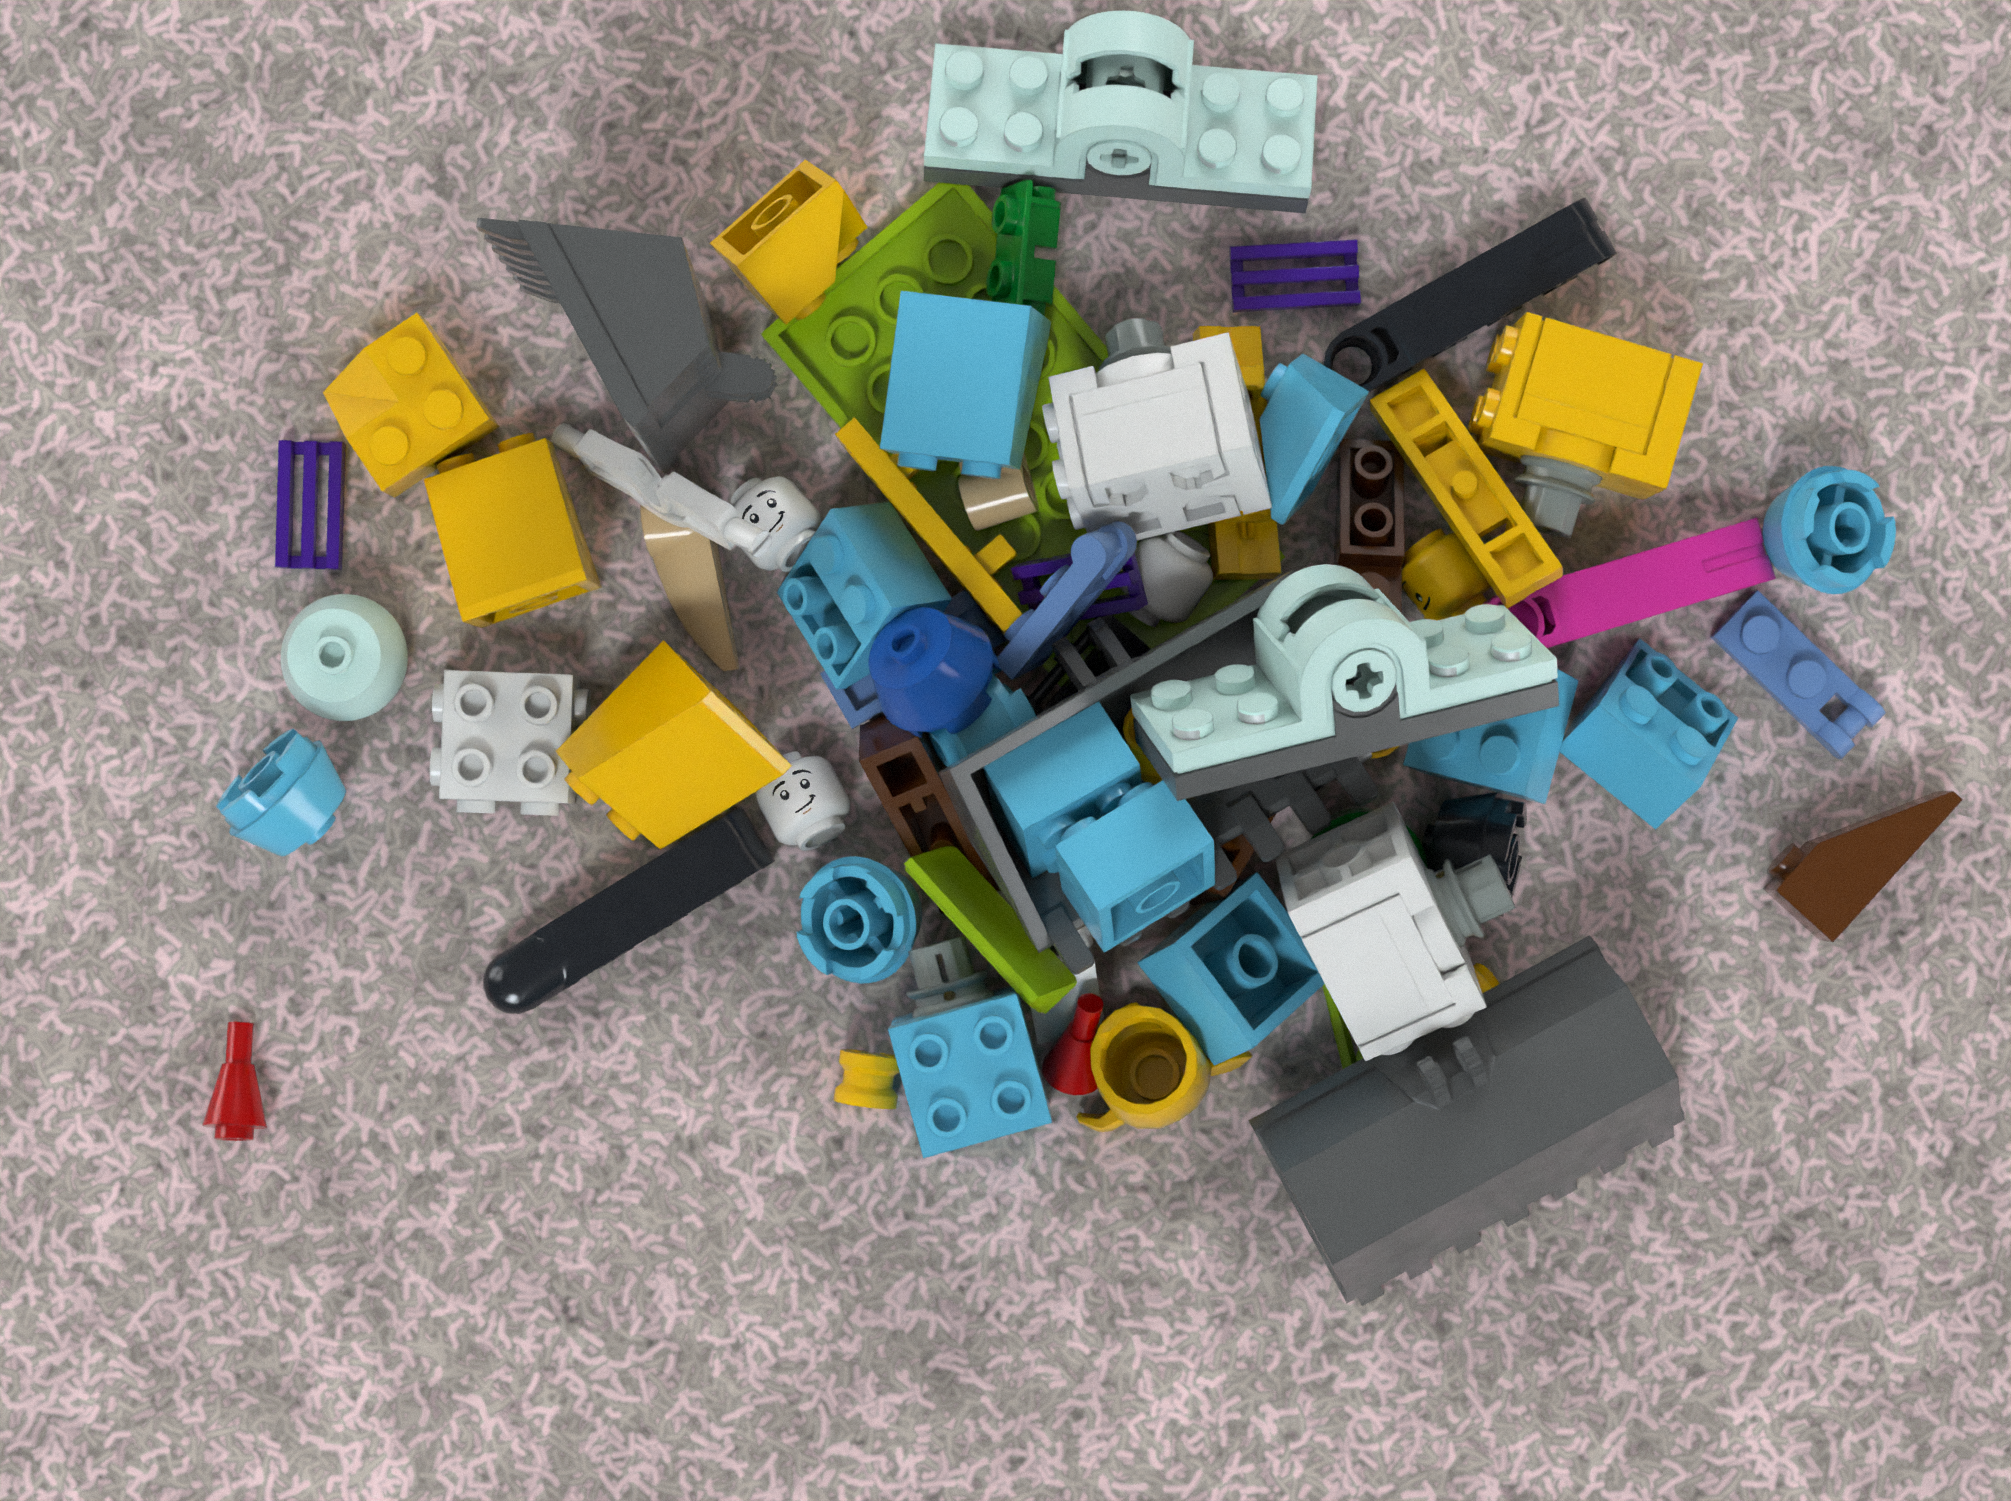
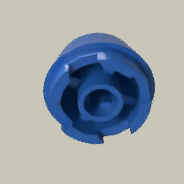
[868,607,999,737]

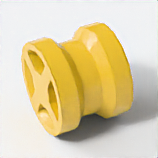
[834,1049,899,1109]

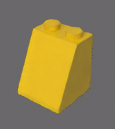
[423,433,602,628]
[555,640,792,850]

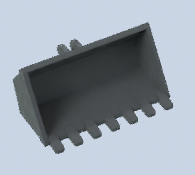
[476,218,778,474]
[1248,935,1685,1306]

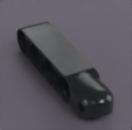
[1322,197,1617,392]
[483,807,775,1014]

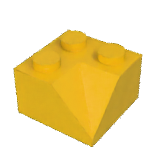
[709,160,868,324]
[323,312,500,498]

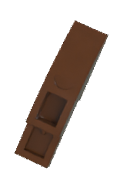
[1334,439,1405,614]

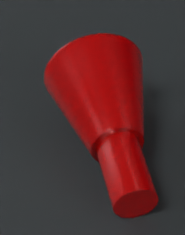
[1042,993,1103,1095]
[202,1022,267,1141]

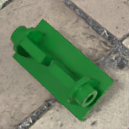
[986,180,1061,316]

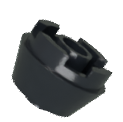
[1422,792,1527,917]

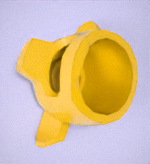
[1076,1002,1253,1132]

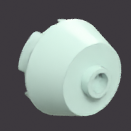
[281,594,408,721]

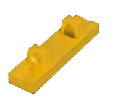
[1192,326,1281,580]
[1369,368,1563,609]
[835,417,1022,635]

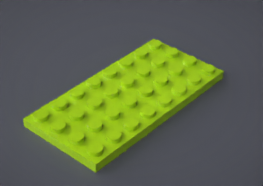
[760,183,1285,688]

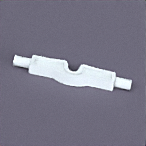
[551,423,772,557]

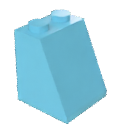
[880,291,1051,479]

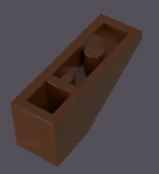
[859,715,999,914]
[1763,791,1963,942]

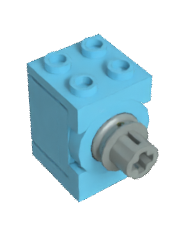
[888,936,1052,1158]

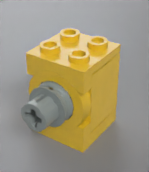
[1467,312,1703,538]

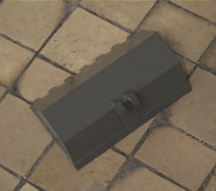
[939,570,1378,975]

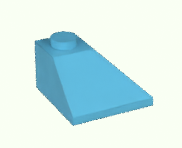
[1260,354,1369,525]

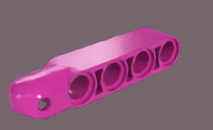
[1483,518,1776,648]

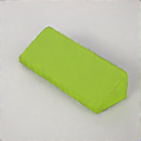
[904,846,1077,1014]

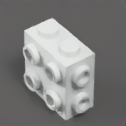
[430,670,591,816]

